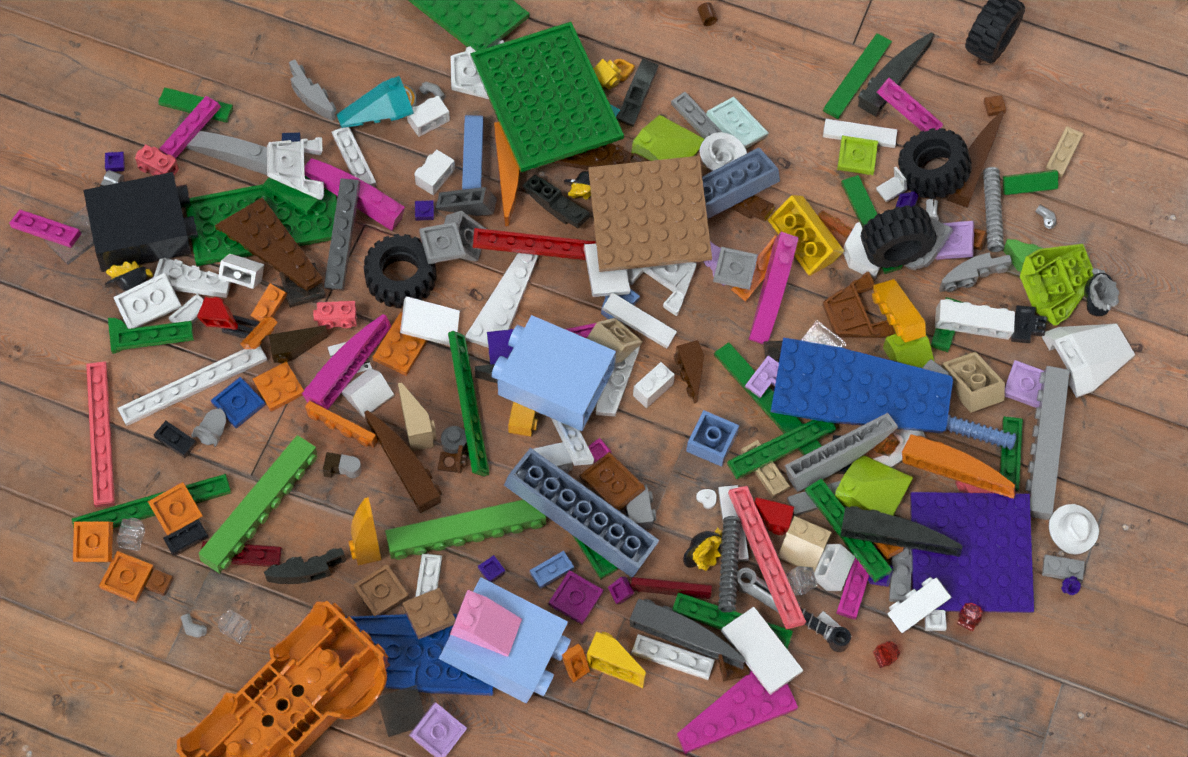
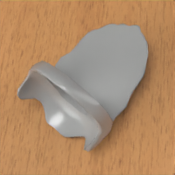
[191,408,226,447]

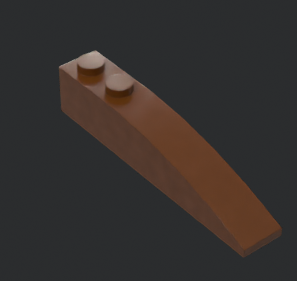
[947,111,1005,208]
[364,410,442,513]

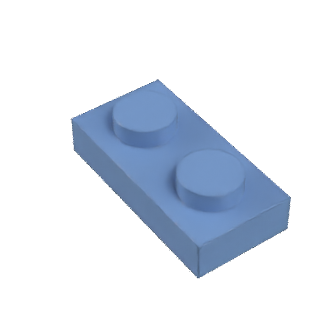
[530,551,574,589]

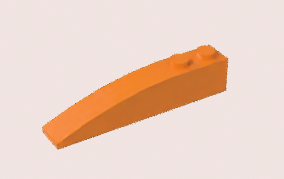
[494,122,520,226]
[902,434,1015,499]

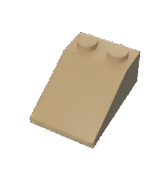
[942,352,1005,413]
[398,383,436,451]

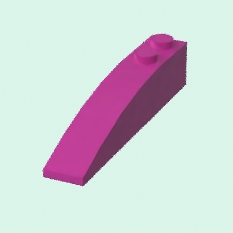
[304,158,405,231]
[748,232,798,345]
[302,314,391,410]

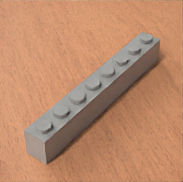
[1025,366,1070,520]

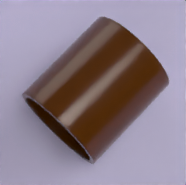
[697,2,718,26]

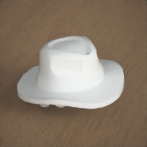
[700,132,747,171]
[1049,504,1099,555]

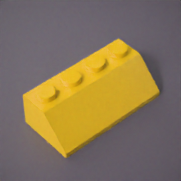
[768,195,844,276]

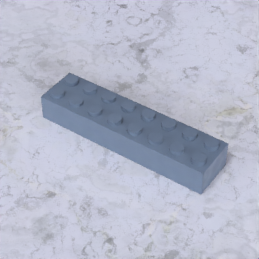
[504,448,660,578]

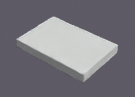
[584,244,630,297]
[113,272,182,329]
[400,297,460,346]

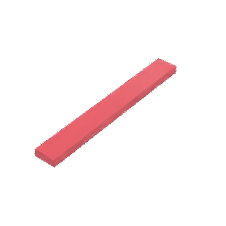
[86,361,115,507]
[728,486,806,629]

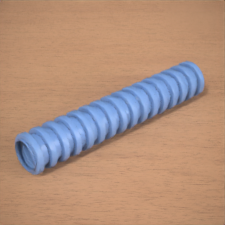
[945,415,1016,450]

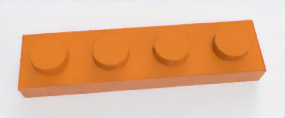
[731,235,777,302]
[305,401,378,448]

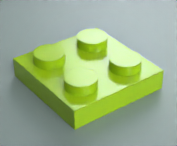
[837,135,878,175]

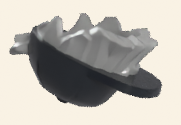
[1084,268,1119,317]

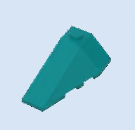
[336,76,414,128]

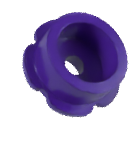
[1061,576,1081,595]

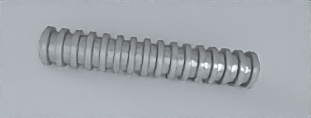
[983,167,1004,252]

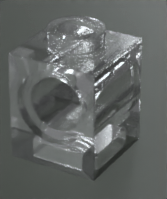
[116,518,145,551]
[786,566,818,596]
[218,609,252,644]

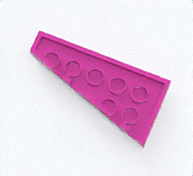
[677,671,798,754]

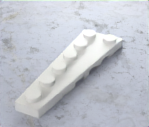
[465,253,539,347]

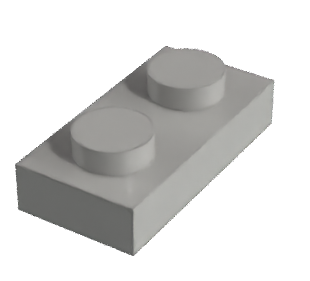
[1042,555,1085,582]

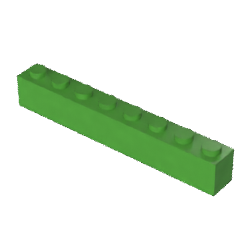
[198,435,317,574]
[385,500,546,560]

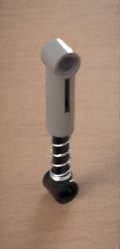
[736,568,851,652]

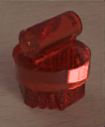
[957,603,984,632]
[873,641,900,668]

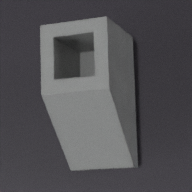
[626,485,656,529]

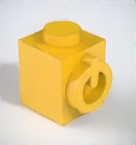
[593,59,622,90]

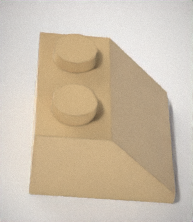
[586,318,642,364]
[778,516,831,574]

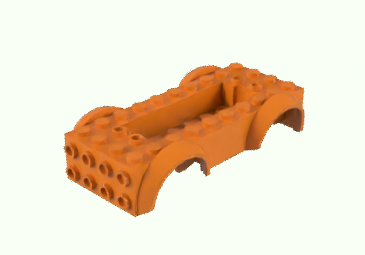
[175,600,390,757]

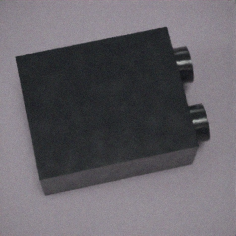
[83,172,198,272]

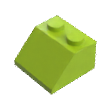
[883,334,935,368]

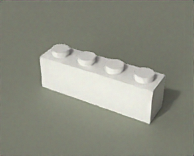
[935,299,1015,340]

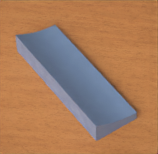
[702,148,780,219]

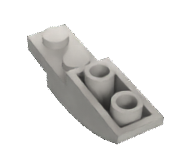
[289,60,337,121]
[939,253,1012,292]

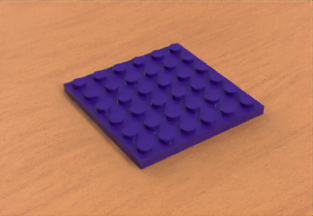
[910,492,1034,613]

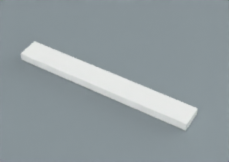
[118,346,267,426]

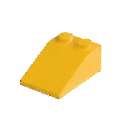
[587,632,646,688]

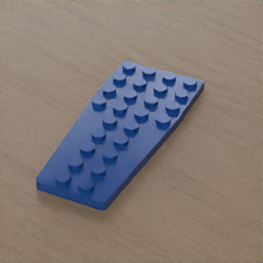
[771,337,953,433]
[345,614,493,696]

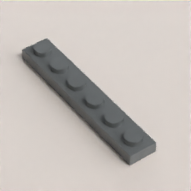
[324,178,360,291]

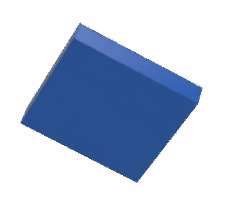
[210,377,266,429]

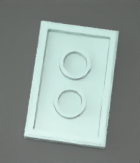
[706,97,769,149]

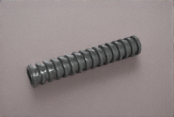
[718,516,741,612]

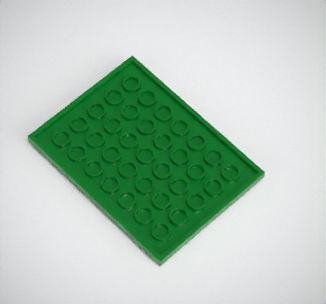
[470,22,624,172]

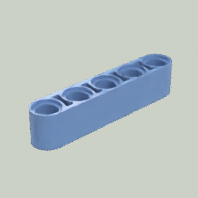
[462,115,483,190]

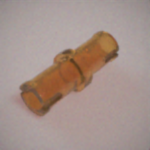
[818,210,853,239]

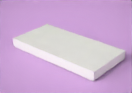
[721,607,803,695]

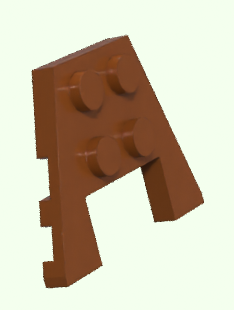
[822,272,896,338]

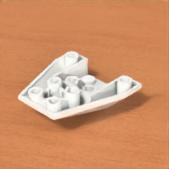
[1041,324,1135,398]

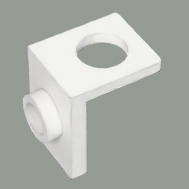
[876,167,907,202]

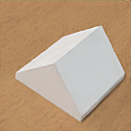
[341,368,394,418]

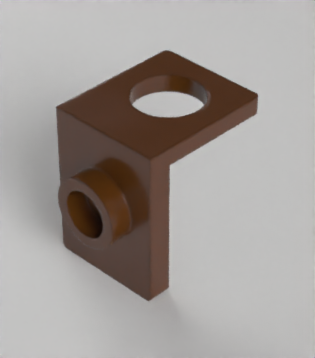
[438,445,467,473]
[718,654,750,682]

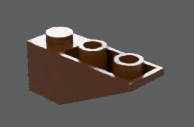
[674,340,704,404]

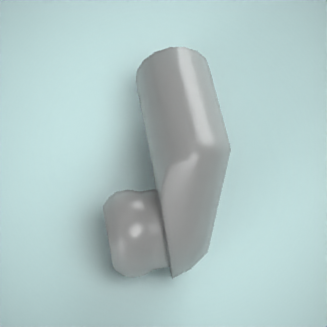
[419,82,446,101]
[1035,204,1056,229]
[180,614,207,638]

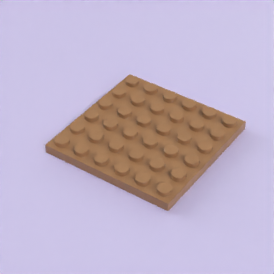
[588,156,712,272]

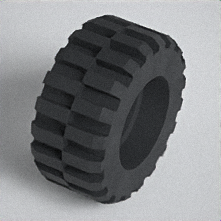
[965,0,1026,63]
[898,128,972,199]
[860,205,937,268]
[363,234,437,308]

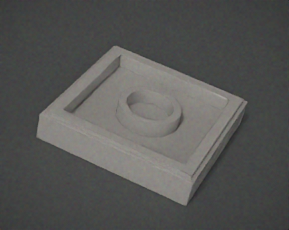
[419,222,465,264]
[713,247,758,290]

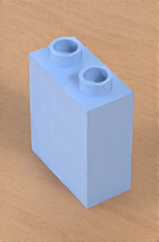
[492,315,616,431]
[439,577,571,703]

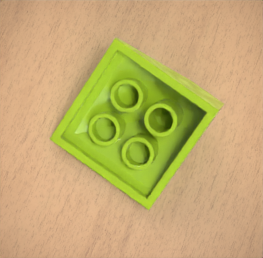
[631,115,705,161]
[835,455,913,516]

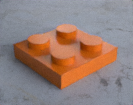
[252,361,304,412]
[148,482,203,535]
[73,522,113,562]
[99,551,154,603]

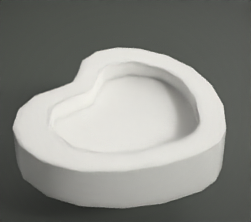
[696,489,716,509]

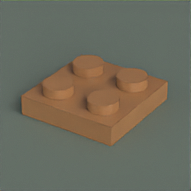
[353,564,409,616]
[402,588,456,639]

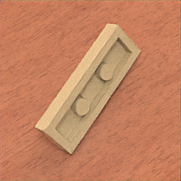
[1045,126,1083,178]
[741,440,790,498]

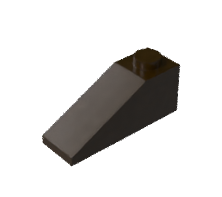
[269,325,328,364]

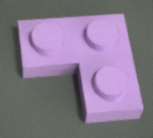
[745,356,779,398]

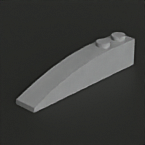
[185,131,267,175]
[785,413,898,492]

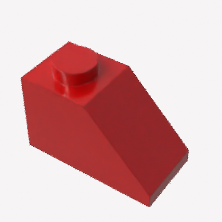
[197,297,238,329]
[755,497,794,535]

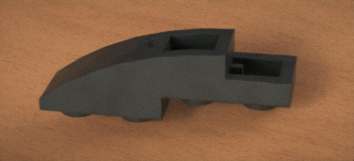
[617,58,659,127]
[522,174,590,228]
[264,547,346,584]

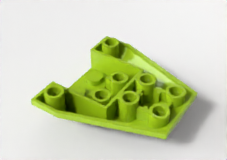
[1020,244,1093,325]

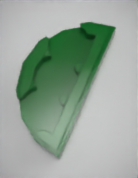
[108,318,128,354]

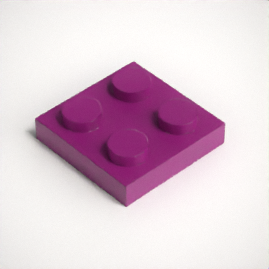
[548,570,604,625]

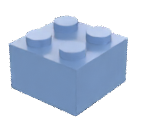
[686,410,739,467]

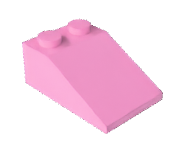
[450,590,522,657]

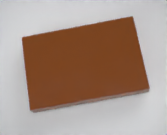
[579,452,646,511]

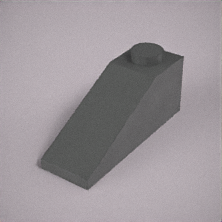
[436,187,497,216]

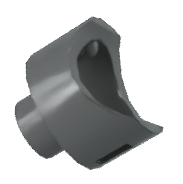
[441,426,467,453]

